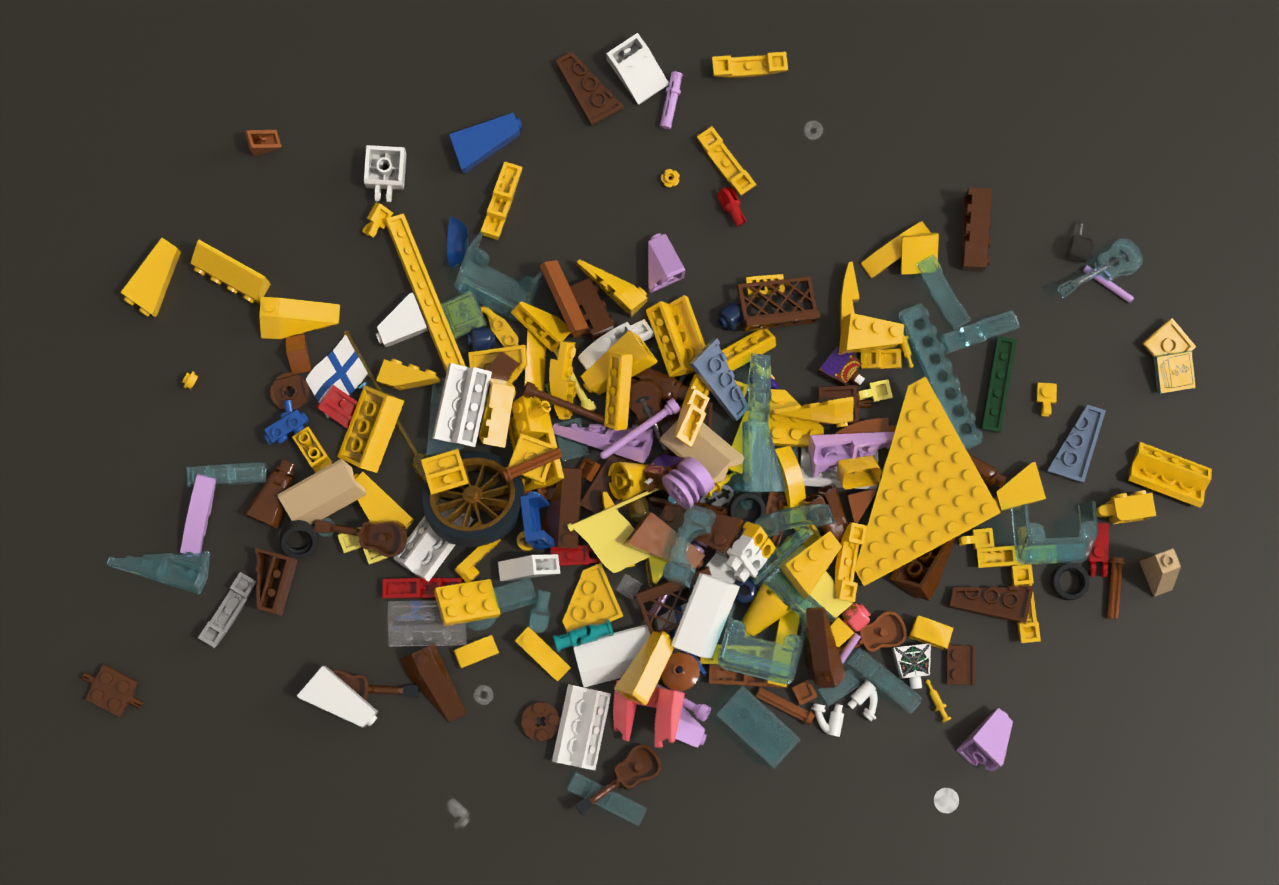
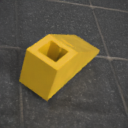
[376,359,441,391]

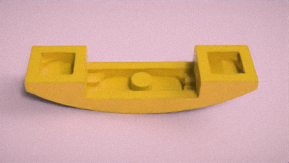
[712,52,788,77]
[697,126,756,196]
[861,221,931,279]
[772,446,806,525]
[835,522,867,602]
[1012,564,1041,643]

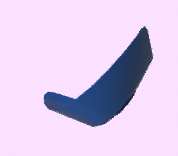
[447,217,468,268]

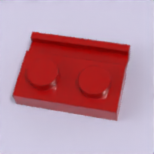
[316,384,358,429]

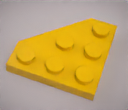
[468,345,528,384]
[765,389,824,448]
[563,563,624,633]

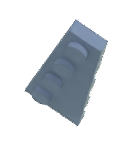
[689,338,749,421]
[1046,405,1106,483]

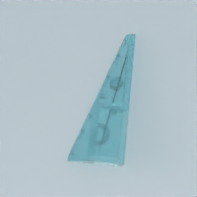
[107,551,210,595]

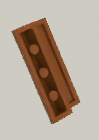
[540,260,590,338]

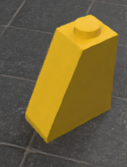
[993,462,1046,512]

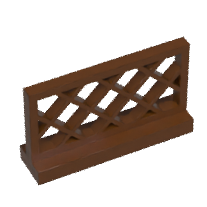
[737,276,821,332]
[635,566,712,635]

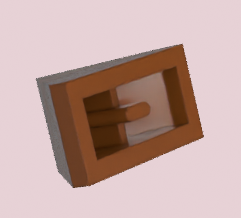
[245,130,282,156]
[286,334,312,374]
[846,489,877,523]

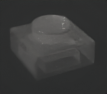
[616,574,642,601]

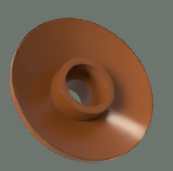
[661,652,700,691]

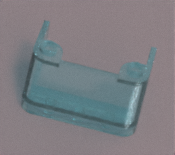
[455,232,544,321]
[1011,501,1098,565]
[718,604,806,684]

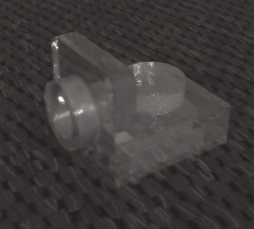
[447,798,471,829]

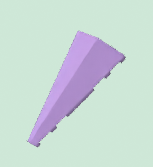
[553,424,655,464]
[808,432,895,478]

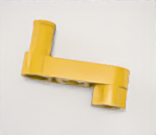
[454,521,501,583]

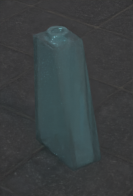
[742,418,786,492]

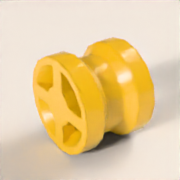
[517,531,533,551]

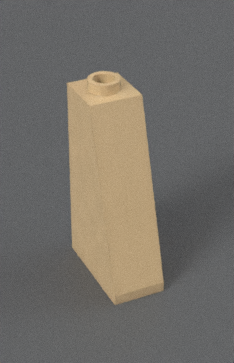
[1139,548,1181,597]

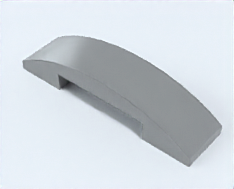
[198,572,257,648]

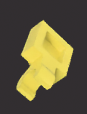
[857,379,893,403]

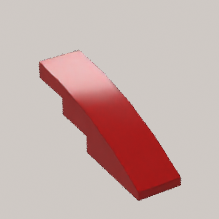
[382,578,464,599]

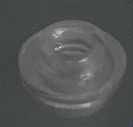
[804,121,823,140]
[474,685,494,705]

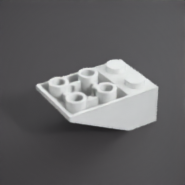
[606,33,669,105]

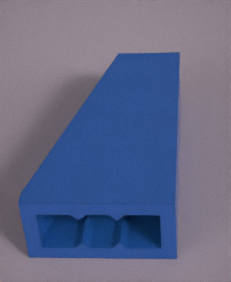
[449,113,522,174]

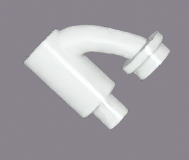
[847,680,878,721]
[811,704,844,737]

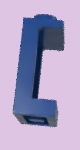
[520,492,555,550]

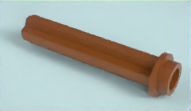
[502,448,562,482]
[1107,557,1125,619]
[756,687,815,725]

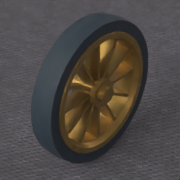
[422,452,525,547]

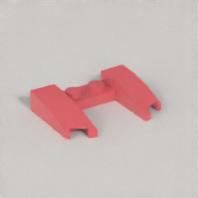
[613,680,685,748]

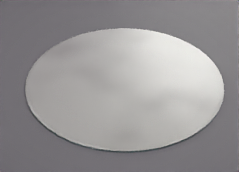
[934,788,959,813]

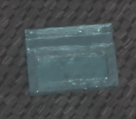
[555,418,589,462]

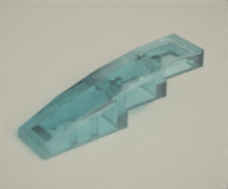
[940,310,1020,354]
[747,353,771,433]
[187,462,266,487]
[847,648,923,714]
[567,772,648,826]

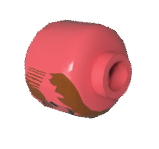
[842,603,871,632]

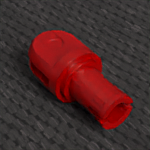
[718,187,747,227]

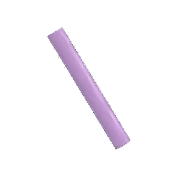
[1083,265,1134,303]
[840,633,861,664]

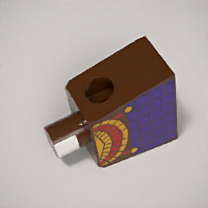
[817,343,865,387]
[643,454,685,492]

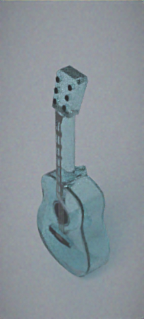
[1057,238,1143,298]

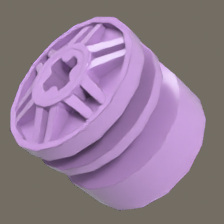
[662,456,714,509]

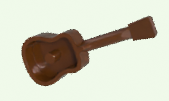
[314,519,407,557]

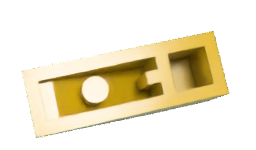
[511,301,570,352]
[515,627,571,682]

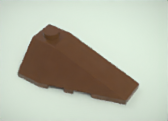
[890,537,956,601]
[400,643,467,722]

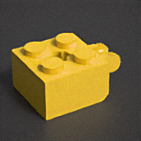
[1095,490,1156,525]

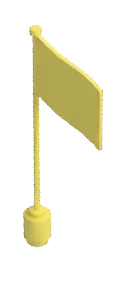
[567,488,660,573]

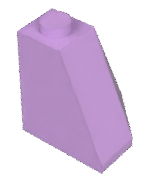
[648,233,685,293]
[654,706,707,748]
[957,708,1013,772]

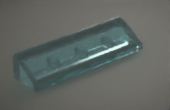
[749,524,814,585]
[763,567,835,624]

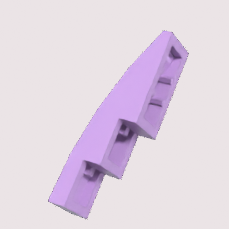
[180,474,217,557]

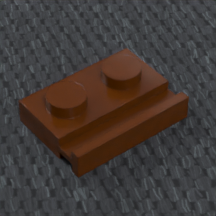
[946,645,975,685]

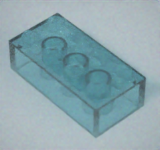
[716,686,801,769]

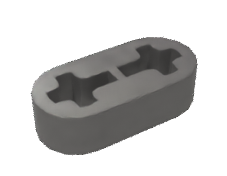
[700,485,734,507]

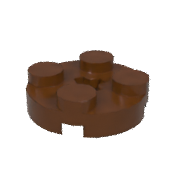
[270,373,309,411]
[521,702,560,741]

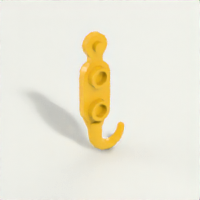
[479,306,519,347]

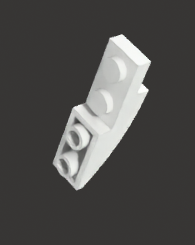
[578,319,654,371]

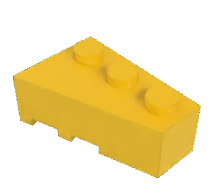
[838,313,904,355]
[781,531,842,600]

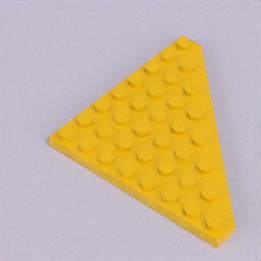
[855,376,1001,586]

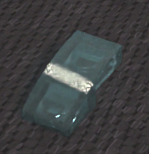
[818,669,861,706]

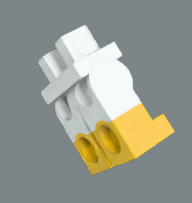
[725,521,776,583]

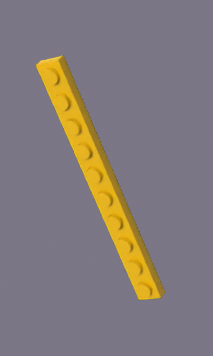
[385,214,466,374]

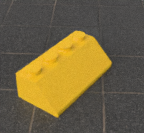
[191,240,271,304]
[337,385,404,473]

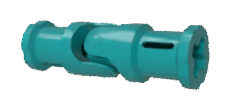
[553,619,614,652]

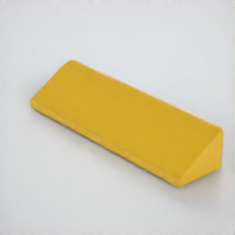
[721,329,776,371]
[524,330,546,401]
[604,351,633,431]

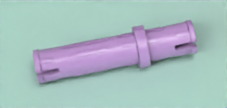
[659,71,683,129]

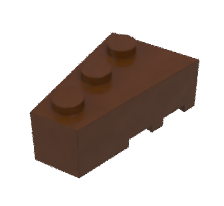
[570,278,615,341]
[255,548,298,616]

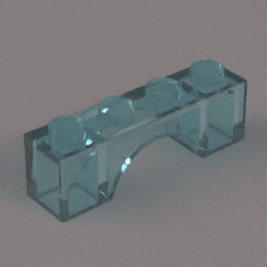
[663,505,717,588]

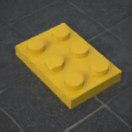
[434,579,501,626]

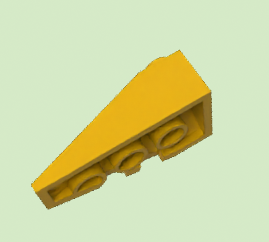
[259,297,340,340]
[771,397,854,428]

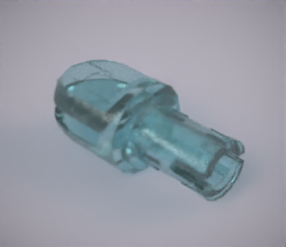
[530,590,551,633]

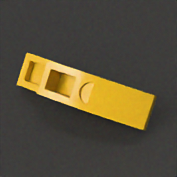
[549,341,577,420]
[292,426,333,473]

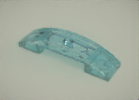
[917,255,971,330]
[755,504,835,537]

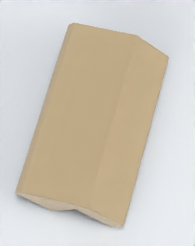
[660,420,745,483]
[278,459,367,525]

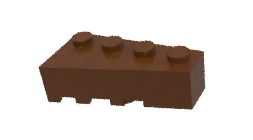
[961,187,992,271]
[659,505,745,559]

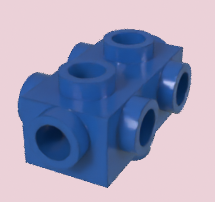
[264,400,309,445]

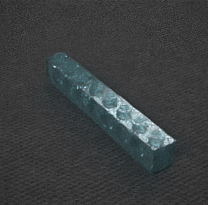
[898,303,984,450]

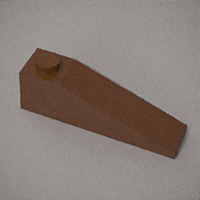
[541,468,582,549]
[806,607,846,688]

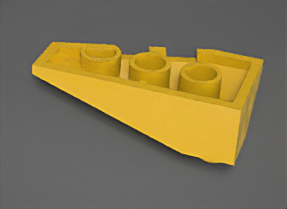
[577,259,647,317]

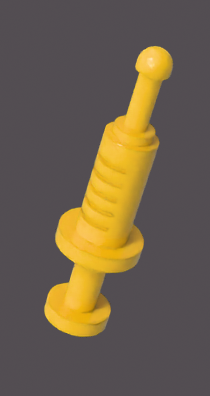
[901,333,914,368]
[705,472,737,498]
[925,679,951,723]

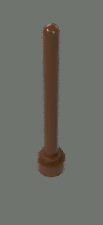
[522,381,605,424]

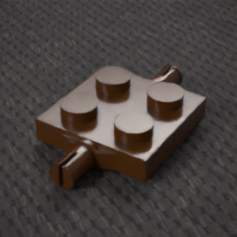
[806,385,872,426]
[81,664,144,717]

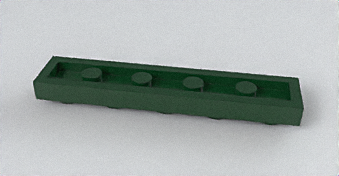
[981,336,1017,433]

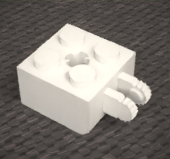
[364,145,406,202]

